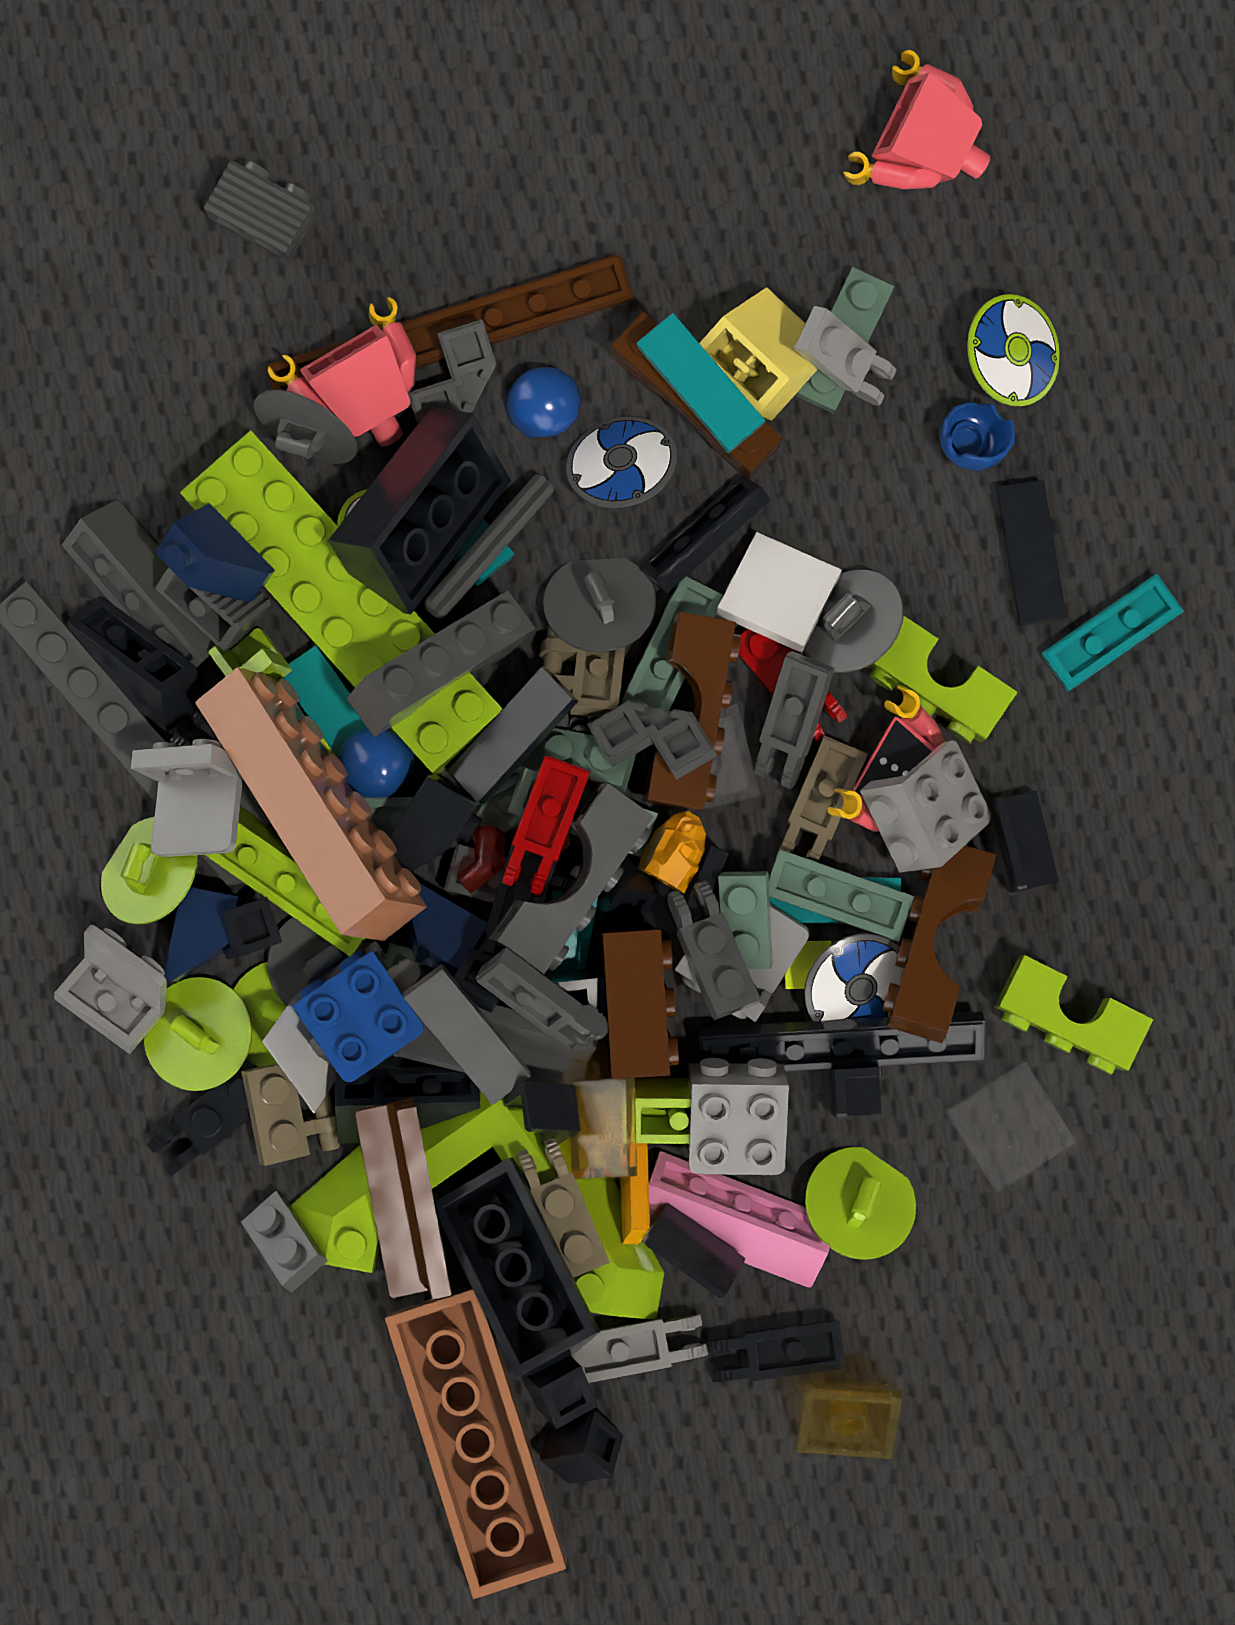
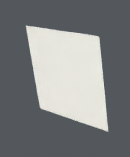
[262,994,336,1113]

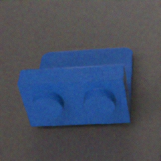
[292,950,424,1082]

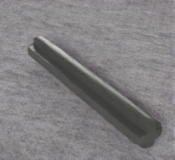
[424,474,554,620]

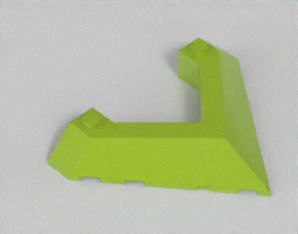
[291,1091,664,1320]

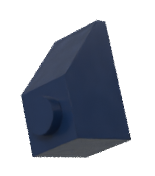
[155,503,275,603]
[405,883,487,978]
[164,887,244,982]

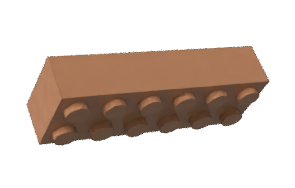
[195,667,427,941]
[385,1286,567,1599]

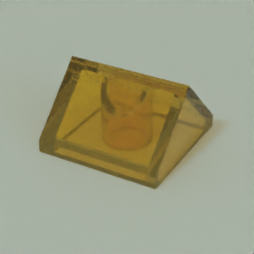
[570,1078,637,1180]
[797,1377,902,1459]

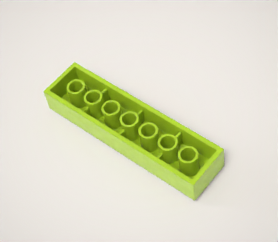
[180,430,503,775]

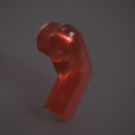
[456,824,505,894]

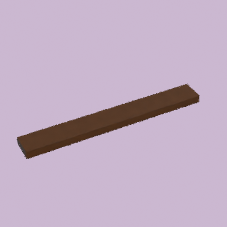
[265,254,634,391]

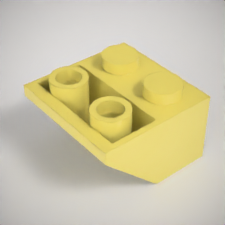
[699,287,818,421]

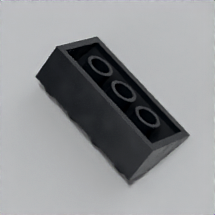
[328,407,511,615]
[434,1158,600,1378]

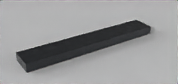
[698,1011,985,1071]

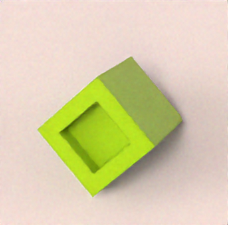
[208,628,292,680]

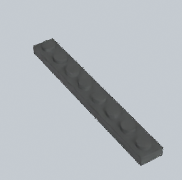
[0,581,248,895]

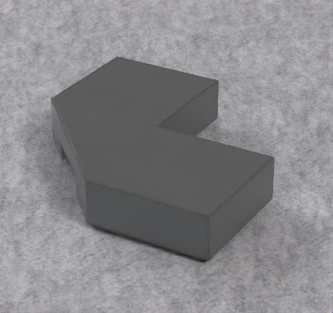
[407,319,497,424]
[587,700,717,780]

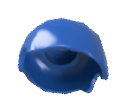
[505,367,582,438]
[940,402,1015,472]
[338,728,415,799]

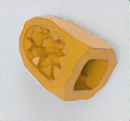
[638,810,706,893]

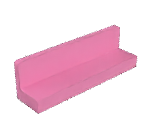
[649,1151,830,1287]

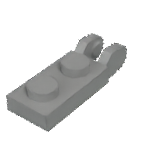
[794,306,897,406]
[572,1314,708,1383]

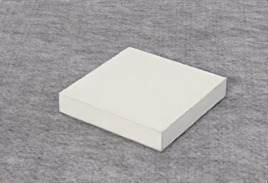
[716,532,842,653]

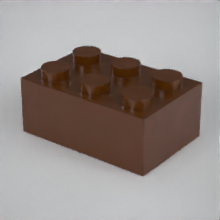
[603,930,679,1079]

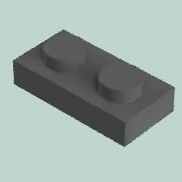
[241,1191,328,1293]

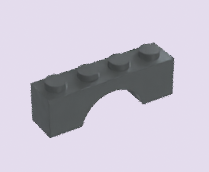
[347,590,535,737]
[488,783,654,975]

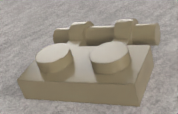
[539,626,626,717]
[241,1063,340,1166]

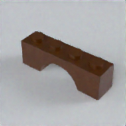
[611,311,782,480]
[642,612,741,811]
[882,846,997,1043]

